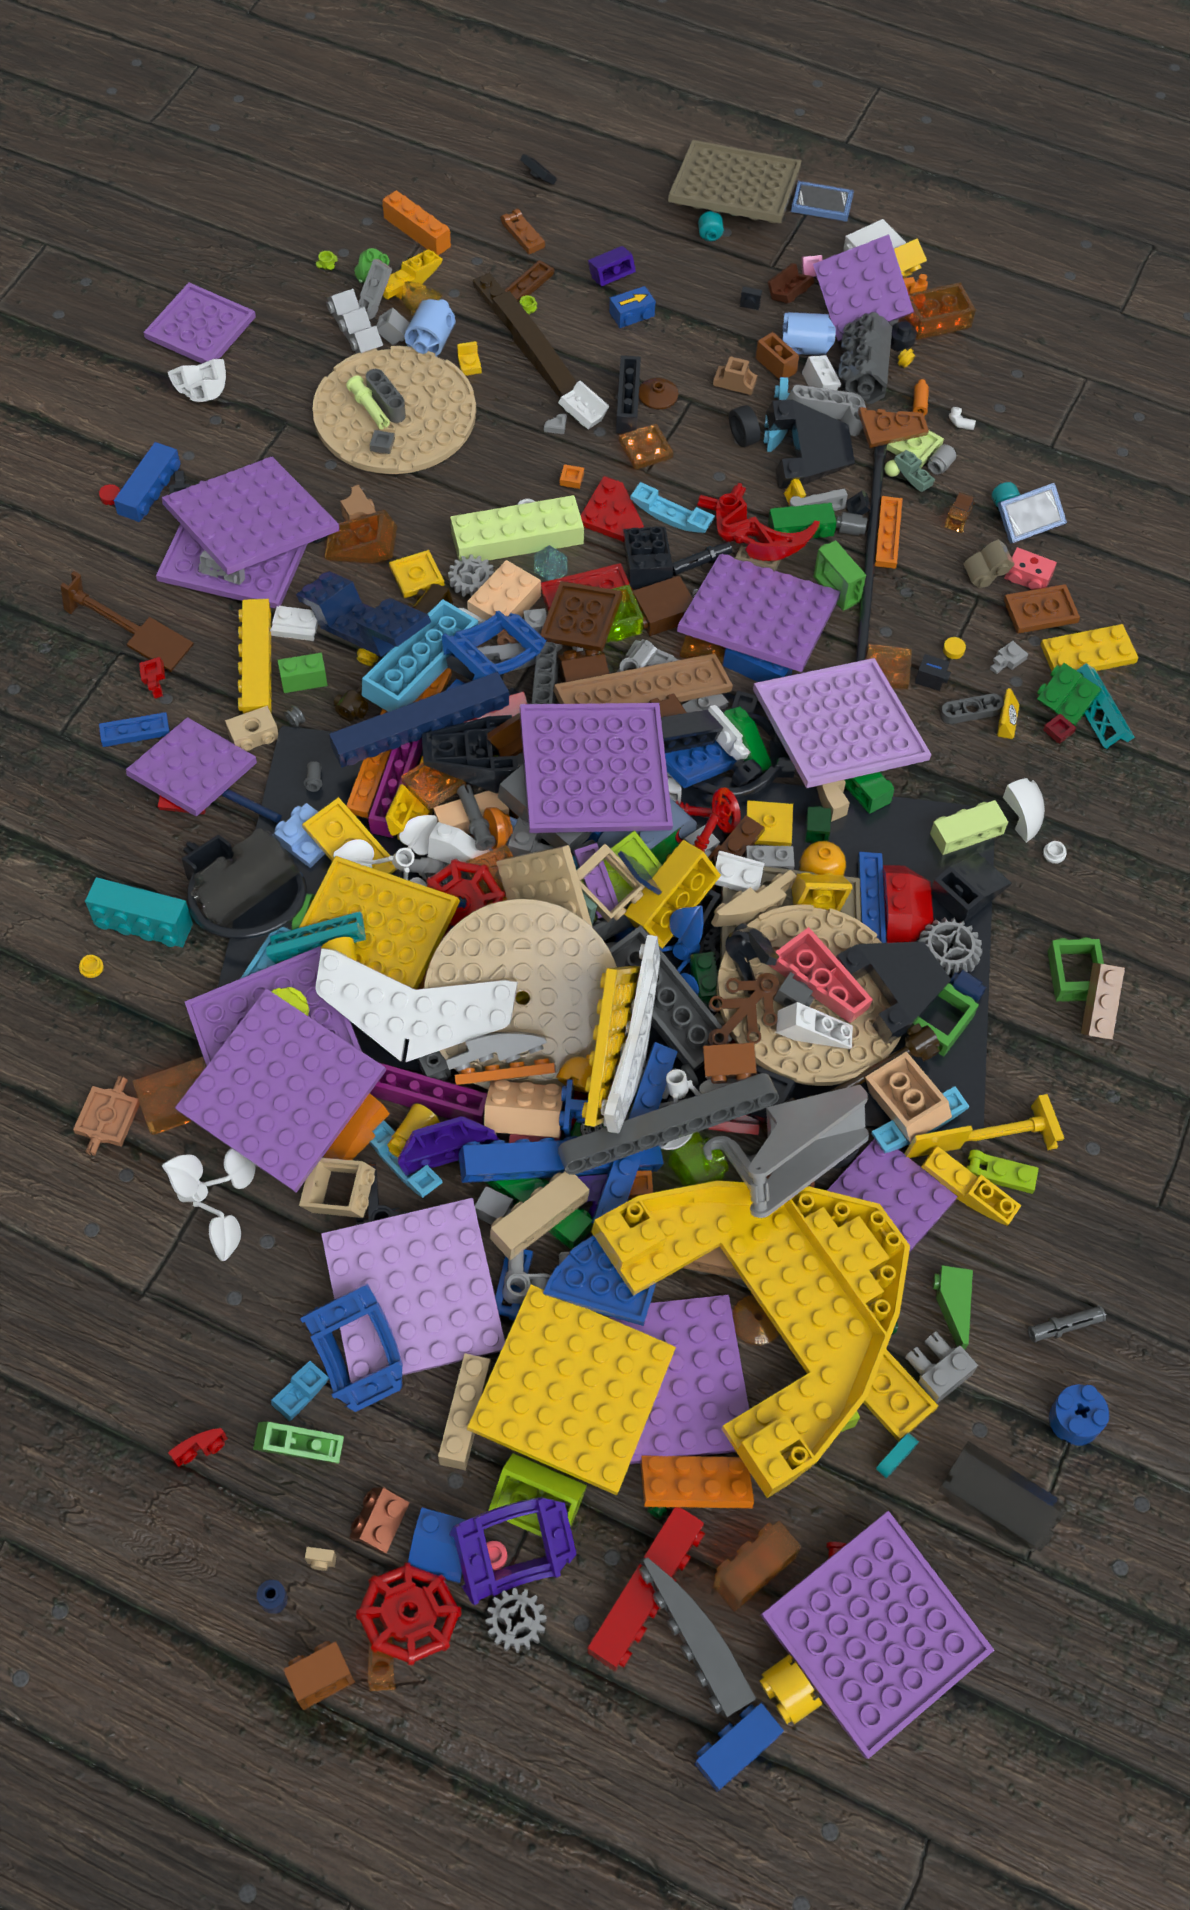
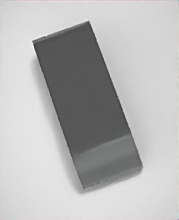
[366,369,406,423]

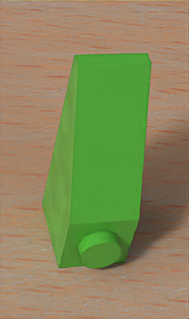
[933,1266,973,1350]
[253,1422,344,1463]

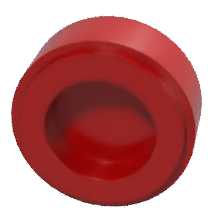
[99,484,120,505]

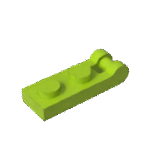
[966,1150,1039,1194]

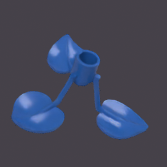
[614,905,703,996]

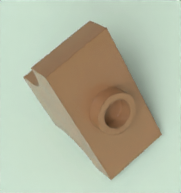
[713,357,758,395]
[340,485,378,530]

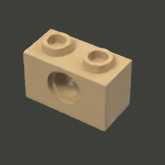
[225,706,278,751]

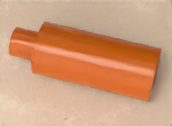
[913,379,929,416]

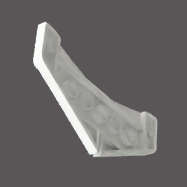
[601,935,660,1134]
[316,948,518,1062]

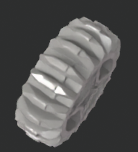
[918,917,982,977]

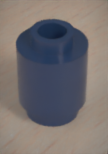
[949,970,987,1003]
[257,1580,288,1614]

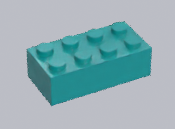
[85,877,193,948]

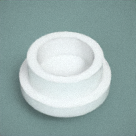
[1043,841,1067,863]

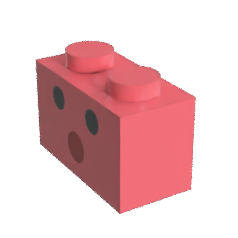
[1004,547,1057,590]

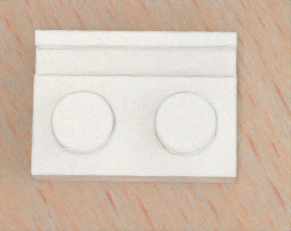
[270,606,318,641]
[715,850,765,892]

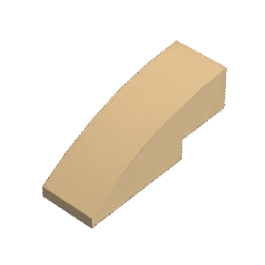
[817,780,850,822]

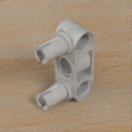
[502,1251,570,1305]

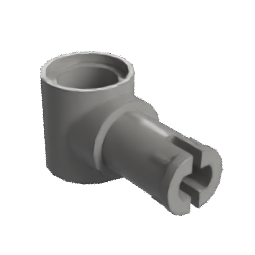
[400,855,447,883]

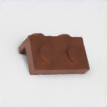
[768,263,814,303]
[349,1488,410,1554]

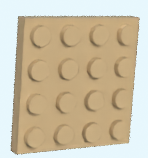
[496,845,592,926]

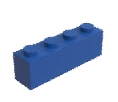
[114,442,180,522]

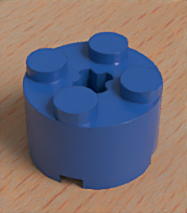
[1049,1385,1109,1446]

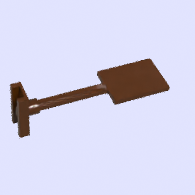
[61,571,194,672]

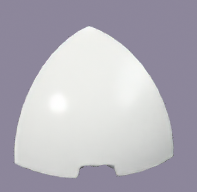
[168,359,226,402]
[1003,778,1045,842]

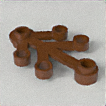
[707,973,779,1046]

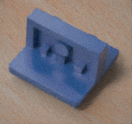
[559,1079,588,1138]

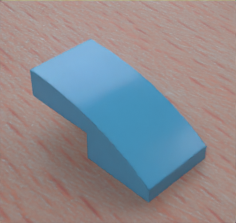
[271,1361,329,1421]

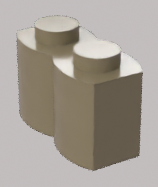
[964,540,1015,588]

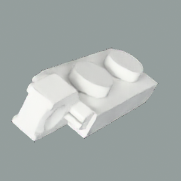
[708,705,750,761]

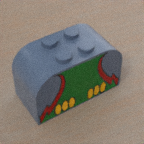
[597,798,697,865]

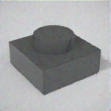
[370,430,395,454]

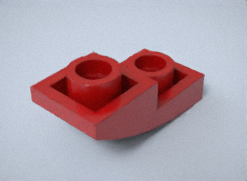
[168,1428,228,1467]

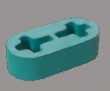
[876,1433,919,1478]

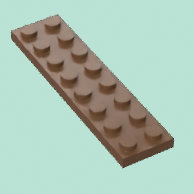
[553,653,733,704]

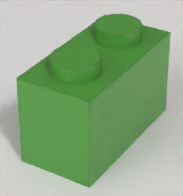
[278,653,328,693]

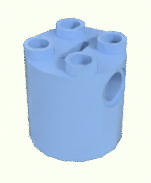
[404,299,456,356]
[782,312,836,356]

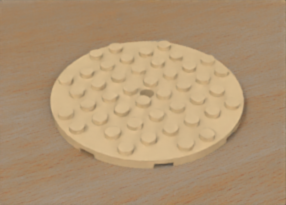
[313,346,476,474]
[424,899,617,1089]
[717,905,901,1086]

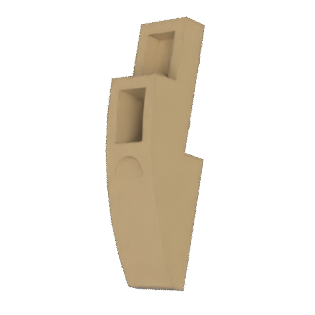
[711,870,797,927]

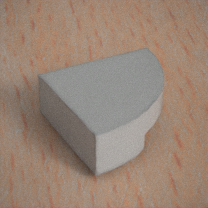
[544,414,567,434]

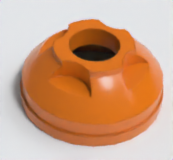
[483,807,513,850]

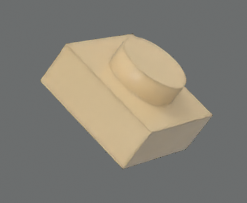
[305,1547,337,1570]

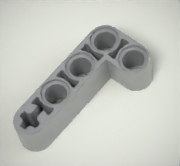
[786,385,866,436]

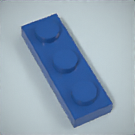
[99,712,170,747]

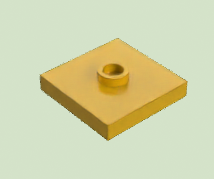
[389,550,445,598]
[746,801,793,846]

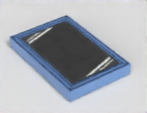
[791,181,854,221]
[997,483,1067,544]

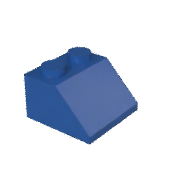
[408,1508,466,1583]

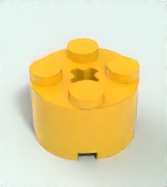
[760,1654,822,1725]

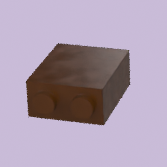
[630,575,693,636]

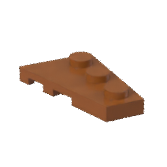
[858,407,929,448]

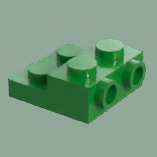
[1037,663,1102,726]

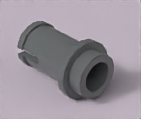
[304,761,322,792]

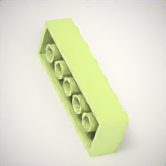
[450,495,584,561]

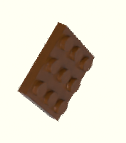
[540,581,623,652]

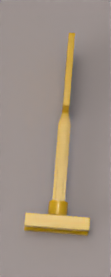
[904,1094,1064,1158]

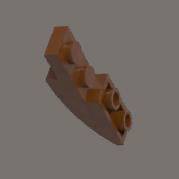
[708,815,765,890]

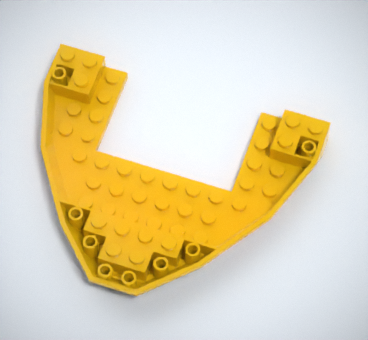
[592,1181,910,1498]

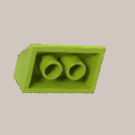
[489,1453,587,1537]

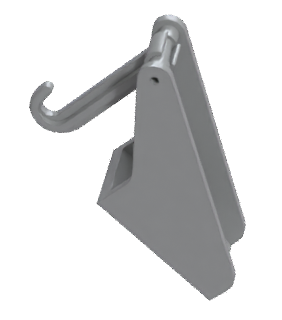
[703,1085,869,1218]

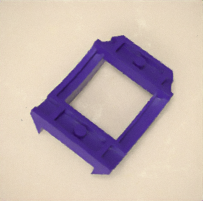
[449,1497,576,1605]

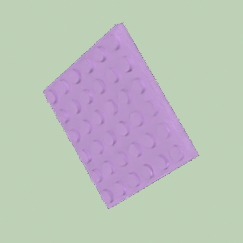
[753,658,931,788]
[322,1198,505,1383]

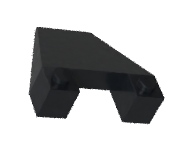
[766,400,855,489]
[422,715,518,793]
[836,942,951,1045]

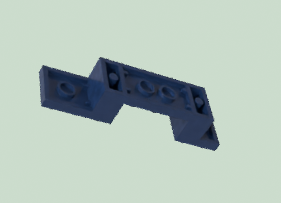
[296,571,431,657]

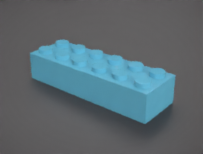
[362,599,478,712]

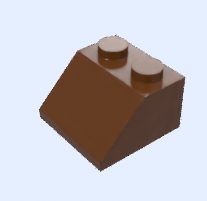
[558,649,609,683]

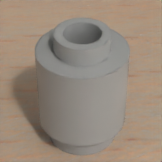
[928,444,956,475]

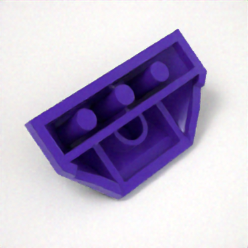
[397,1116,499,1176]

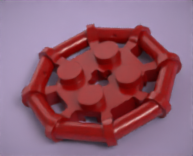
[426,859,506,941]
[356,1563,461,1665]

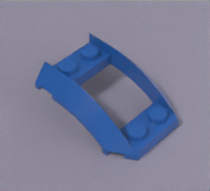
[442,611,546,681]
[300,1283,403,1412]

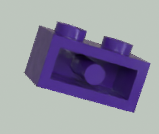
[588,246,636,286]

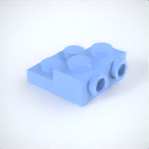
[274,803,325,868]

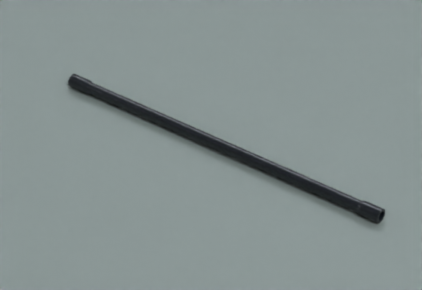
[855,444,887,662]

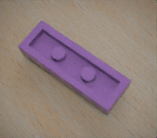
[573,843,619,920]

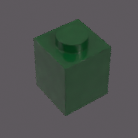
[805,806,831,843]

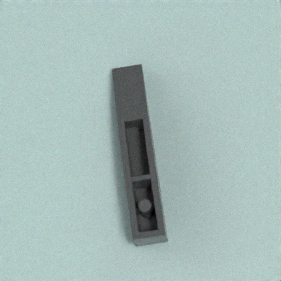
[639,1558,756,1717]

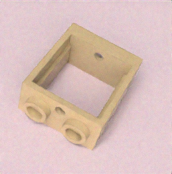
[577,844,645,922]
[299,1158,375,1218]

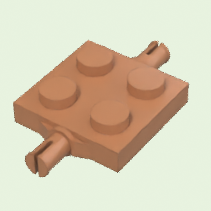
[73,1076,140,1156]

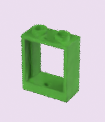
[813,540,866,611]
[1047,937,1104,1002]
[907,984,979,1057]

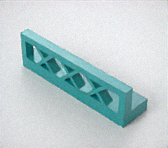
[1076,663,1135,749]
[266,911,366,964]

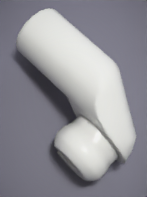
[949,407,976,430]

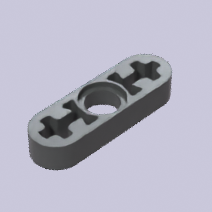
[940,694,1004,724]

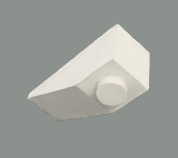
[428,822,502,878]

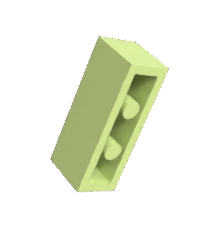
[930,800,1008,855]

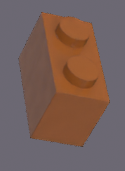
[756,332,799,380]

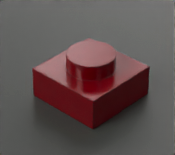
[1043,714,1076,744]

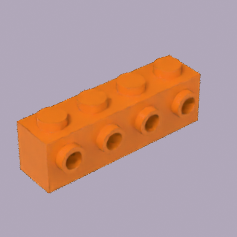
[382,190,451,256]

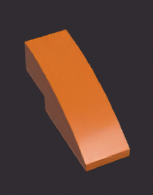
[324,1093,390,1160]

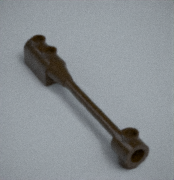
[334,583,453,721]
[759,1023,940,1140]

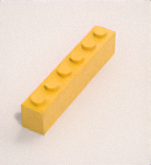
[238,599,272,715]

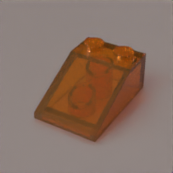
[325,510,397,563]

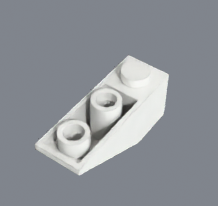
[776,1002,853,1049]

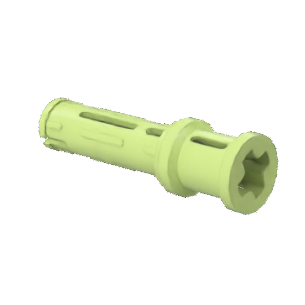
[346,375,390,429]

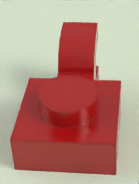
[139,657,165,699]

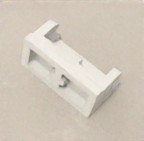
[802,355,841,390]

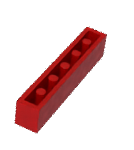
[587,1507,705,1672]

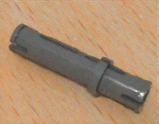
[1028,1305,1106,1343]

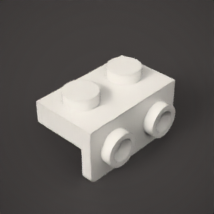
[558,381,609,429]

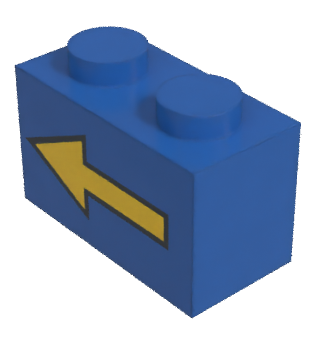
[609,286,656,328]

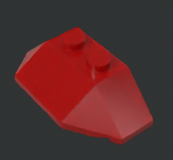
[883,865,933,943]

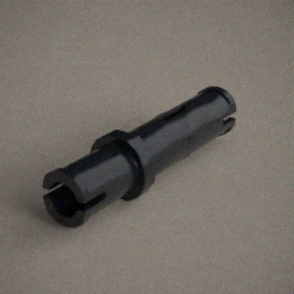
[672,541,733,576]

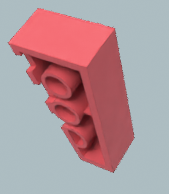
[769,927,873,1023]

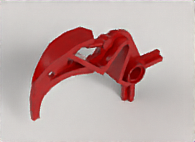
[698,483,820,561]

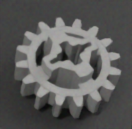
[448,555,494,597]
[486,1588,546,1653]

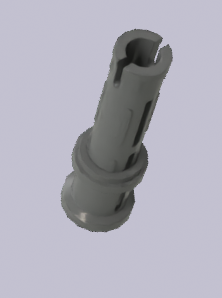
[457,785,496,851]

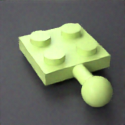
[884,430,944,477]

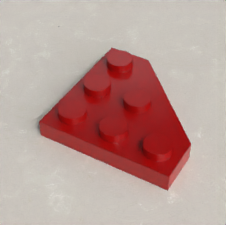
[581,476,644,542]

